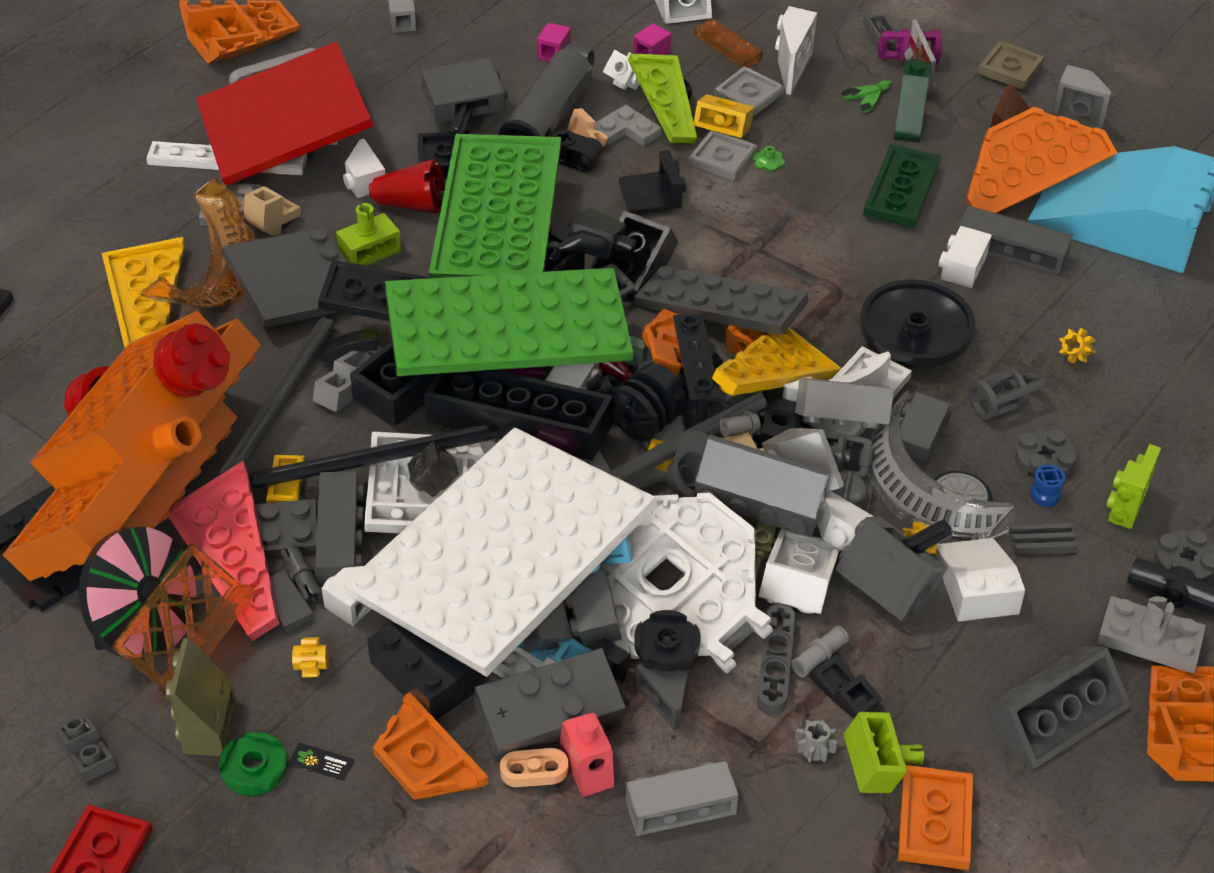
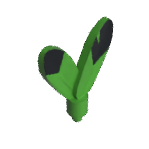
[841,80,892,113]

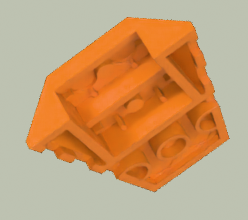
[179,0,300,64]
[1147,665,1214,782]

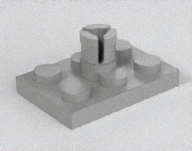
[1097,596,1206,674]

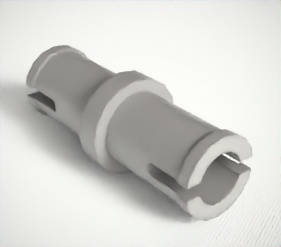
[791,626,849,678]

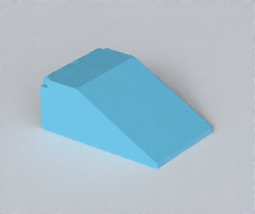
[1028,146,1214,273]

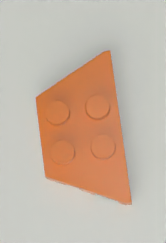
[373,692,488,800]

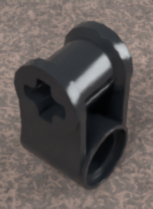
[553,130,603,172]

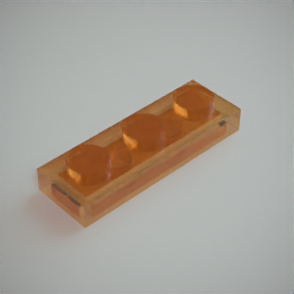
[694,18,763,67]

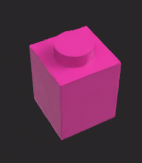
[537,22,571,62]
[633,23,671,55]

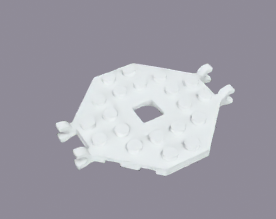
[572,493,773,673]

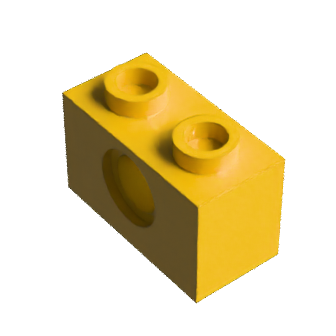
[694,94,755,138]

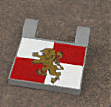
[904,19,938,93]

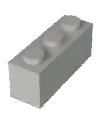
[795,377,894,429]
[625,761,739,836]

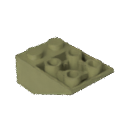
[166,638,236,756]

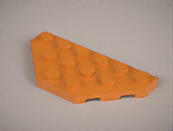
[965,107,1117,214]

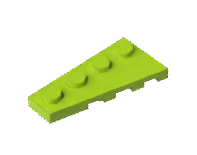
[628,54,697,144]

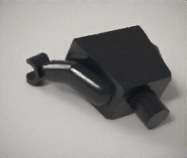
[547,208,636,261]

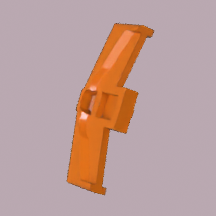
[642,309,681,377]

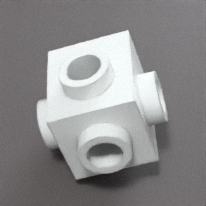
[603,50,640,90]

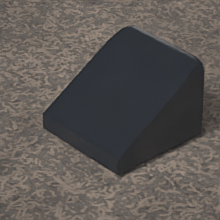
[592,638,631,681]

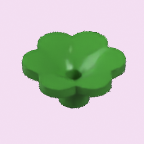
[753,146,785,172]

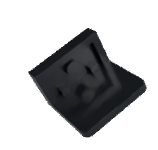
[619,150,686,214]

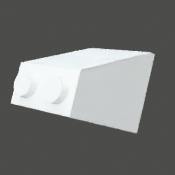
[655,0,712,24]

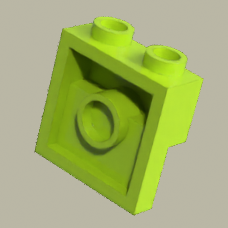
[1106,444,1161,529]

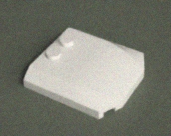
[364,432,485,533]

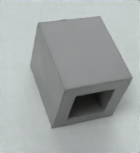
[388,0,416,33]

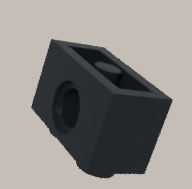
[752,395,803,449]

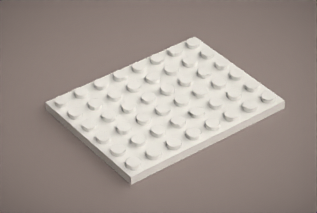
[343,427,658,677]

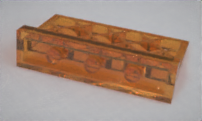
[112,543,256,696]

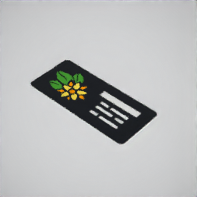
[289,743,354,781]

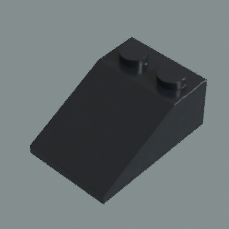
[592,211,679,300]

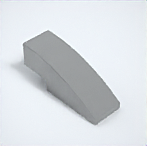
[313,346,382,412]

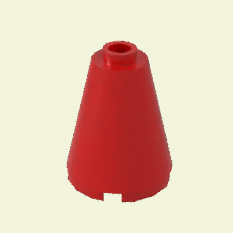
[369,159,445,213]

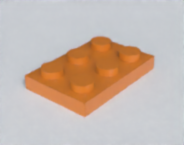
[897,765,973,870]

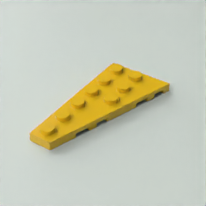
[712,327,842,396]

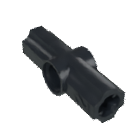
[1127,558,1214,615]

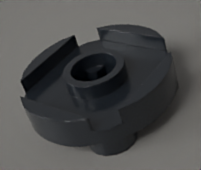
[634,610,701,671]

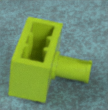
[336,203,401,266]
[843,712,924,793]

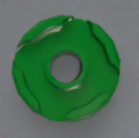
[218,732,288,796]

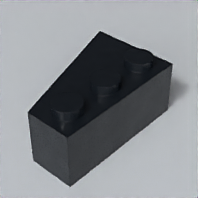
[367,622,483,720]

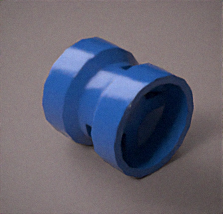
[1030,464,1066,507]

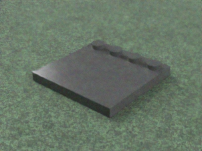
[222,227,348,328]

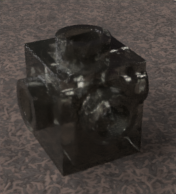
[407,441,460,497]

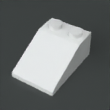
[775,6,817,95]
[758,528,840,614]
[935,538,1026,621]

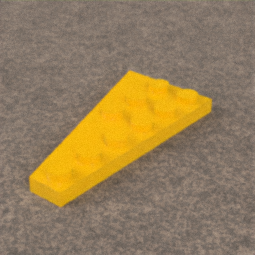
[102,237,185,348]

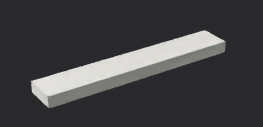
[147,141,307,175]

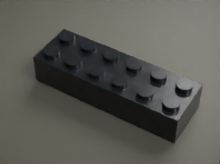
[424,370,614,461]

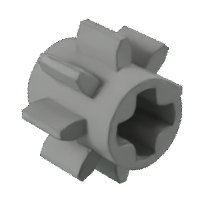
[795,720,837,762]

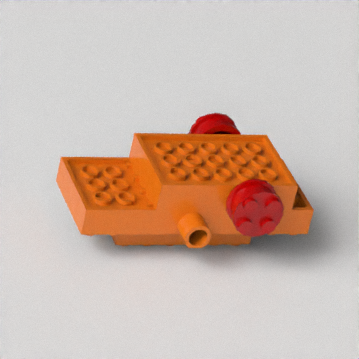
[3,310,261,581]

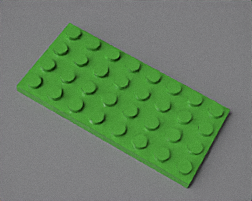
[429,134,562,278]
[385,268,633,376]

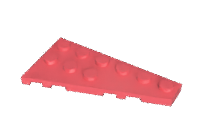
[168,461,280,642]

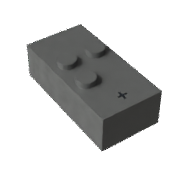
[473,648,626,763]

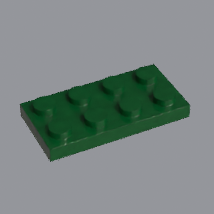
[863,144,941,228]

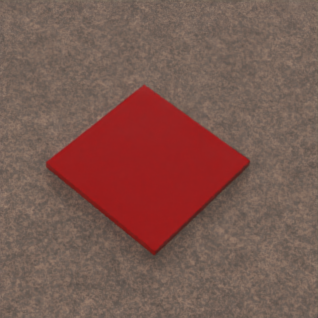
[196,41,374,186]

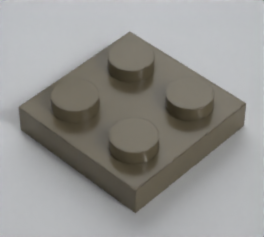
[978,41,1045,90]

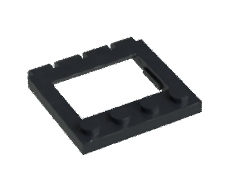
[0,486,84,612]

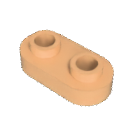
[500,748,568,787]

